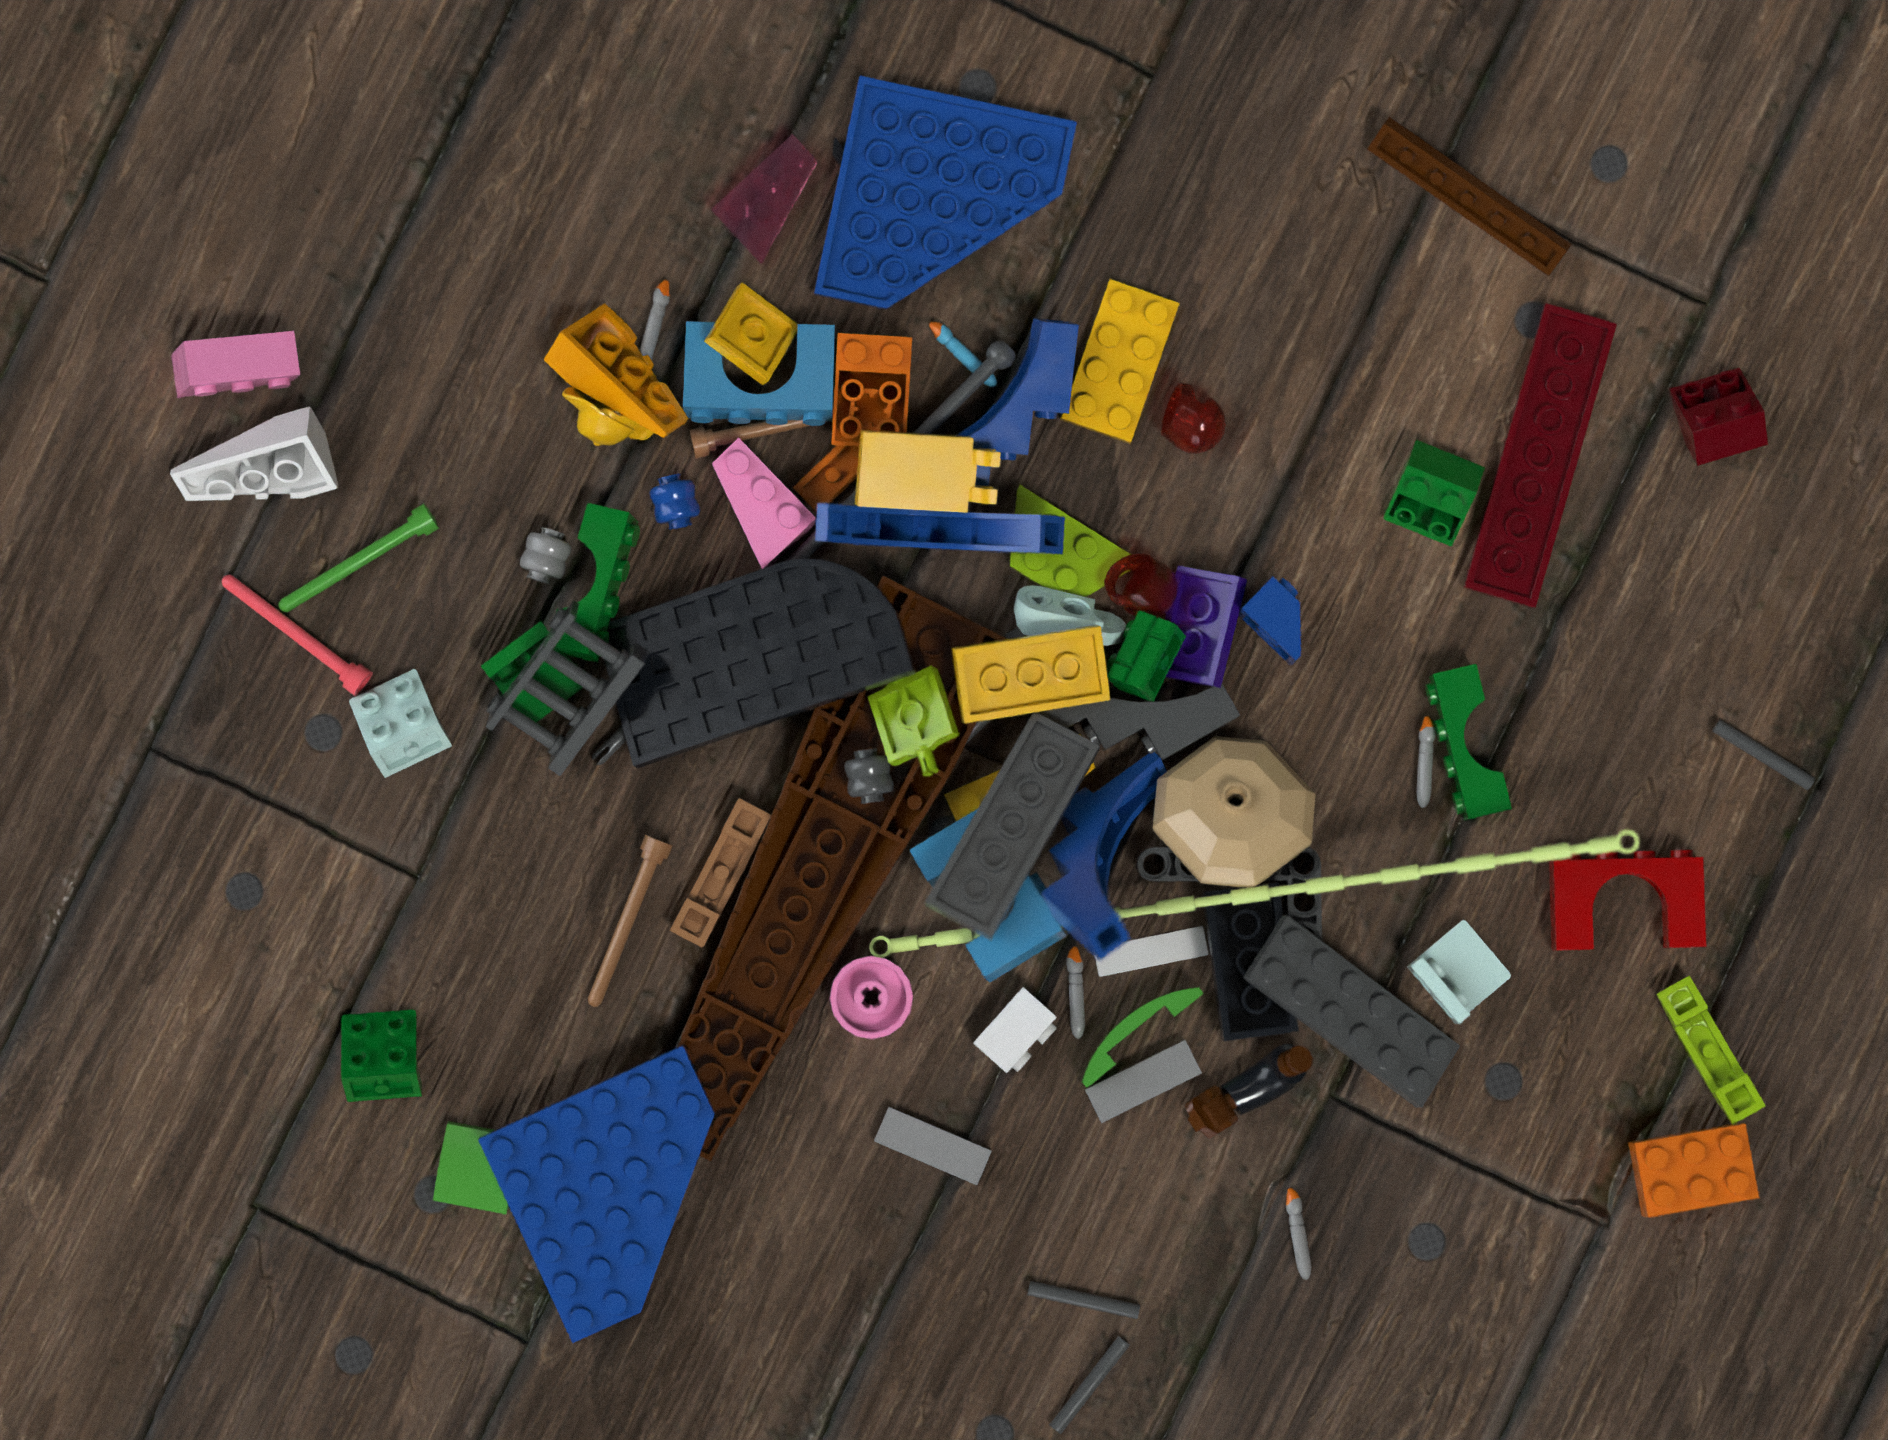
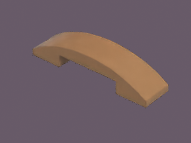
[670,798,771,948]

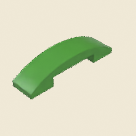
[1081,988,1204,1088]

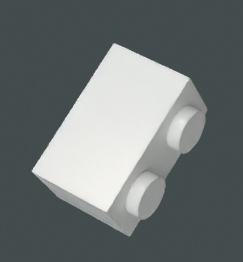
[973,987,1057,1073]

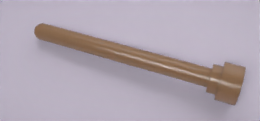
[689,420,830,459]
[588,835,673,1007]

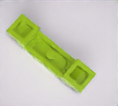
[1657,975,1766,1125]

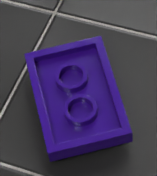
[1165,566,1247,688]

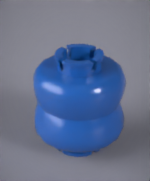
[649,474,700,530]

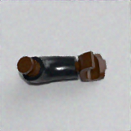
[1185,1044,1313,1139]

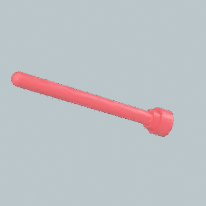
[222,575,373,696]

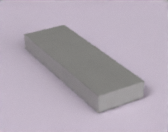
[1085,1040,1202,1123]
[874,1107,992,1185]

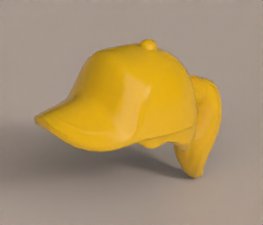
[562,387,654,446]

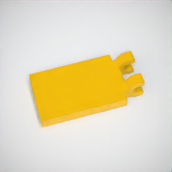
[855,430,1001,513]

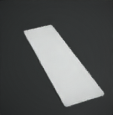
[1095,926,1208,977]

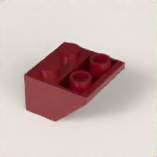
[1669,367,1768,466]

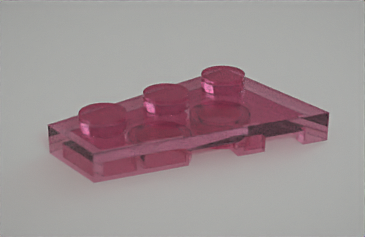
[711,134,818,265]

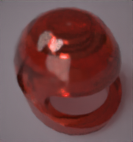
[1161,382,1226,454]
[1104,553,1178,617]

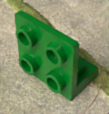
[481,621,583,722]
[341,1010,422,1102]

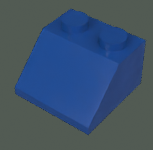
[1238,577,1301,666]

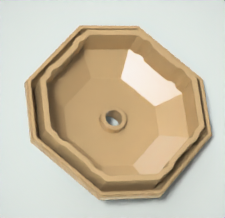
[1152,736,1316,888]

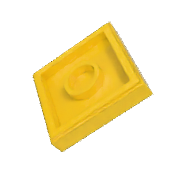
[704,282,798,385]

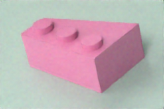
[171,331,300,398]

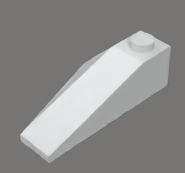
[170,406,338,501]

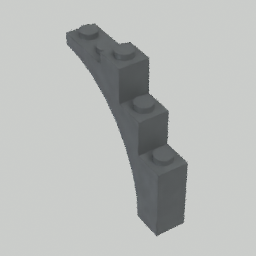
[1004,627,1240,761]

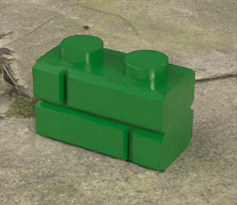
[1107,611,1186,702]

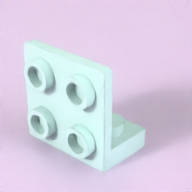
[349,669,452,778]
[1407,920,1511,1024]

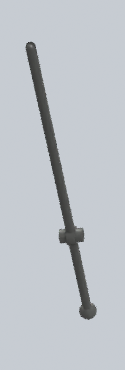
[592,340,1016,765]

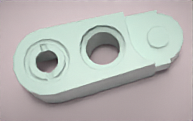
[1014,585,1126,646]

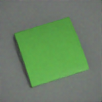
[433,1121,509,1214]

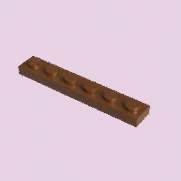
[1367,117,1572,276]

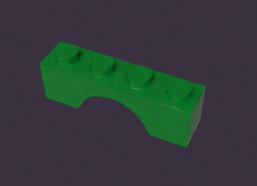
[551,503,640,663]
[1425,664,1512,821]

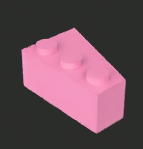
[712,438,816,569]

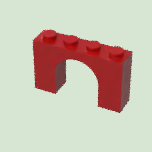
[1549,850,1706,951]

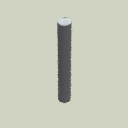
[1712,719,1816,791]
[1027,1281,1140,1319]
[1050,1336,1130,1434]

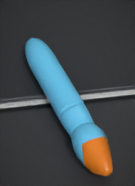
[929,322,997,387]

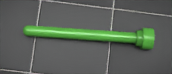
[279,503,439,612]

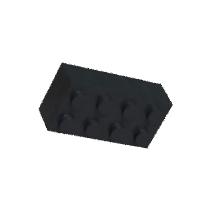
[1202,882,1299,1041]

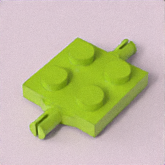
[868,666,959,776]

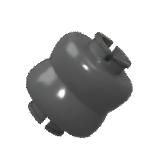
[844,749,894,804]

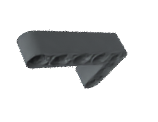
[1136,847,1322,940]

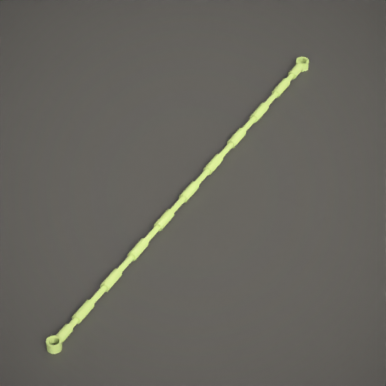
[869,830,1639,959]

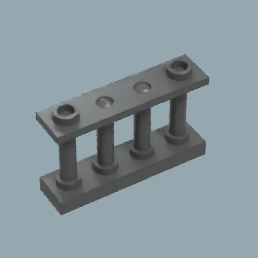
[486,600,648,776]

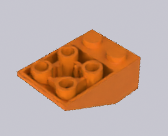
[831,333,913,446]

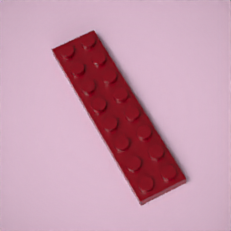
[1463,303,1617,609]

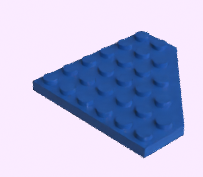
[814,75,1077,310]
[478,1045,715,1343]

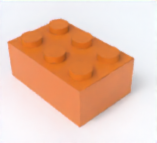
[1628,1123,1759,1218]

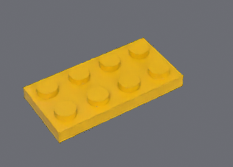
[1061,279,1180,444]
[952,625,1110,724]

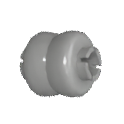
[519,527,571,584]

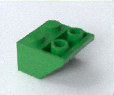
[1383,439,1485,547]

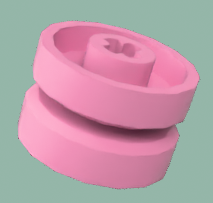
[830,956,913,1039]

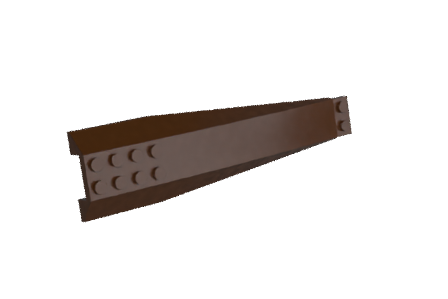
[677,576,1006,1162]

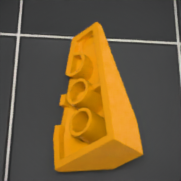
[544,303,688,438]

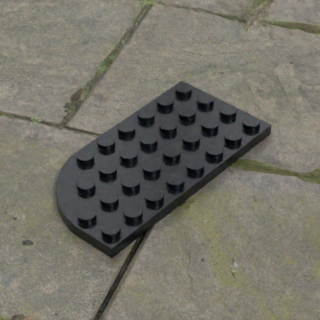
[604,559,916,768]

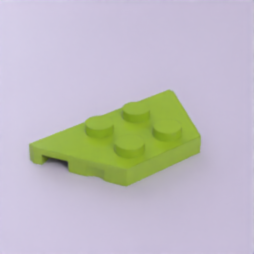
[1009,485,1141,597]

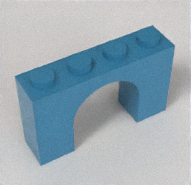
[683,321,836,426]
[909,809,1066,983]

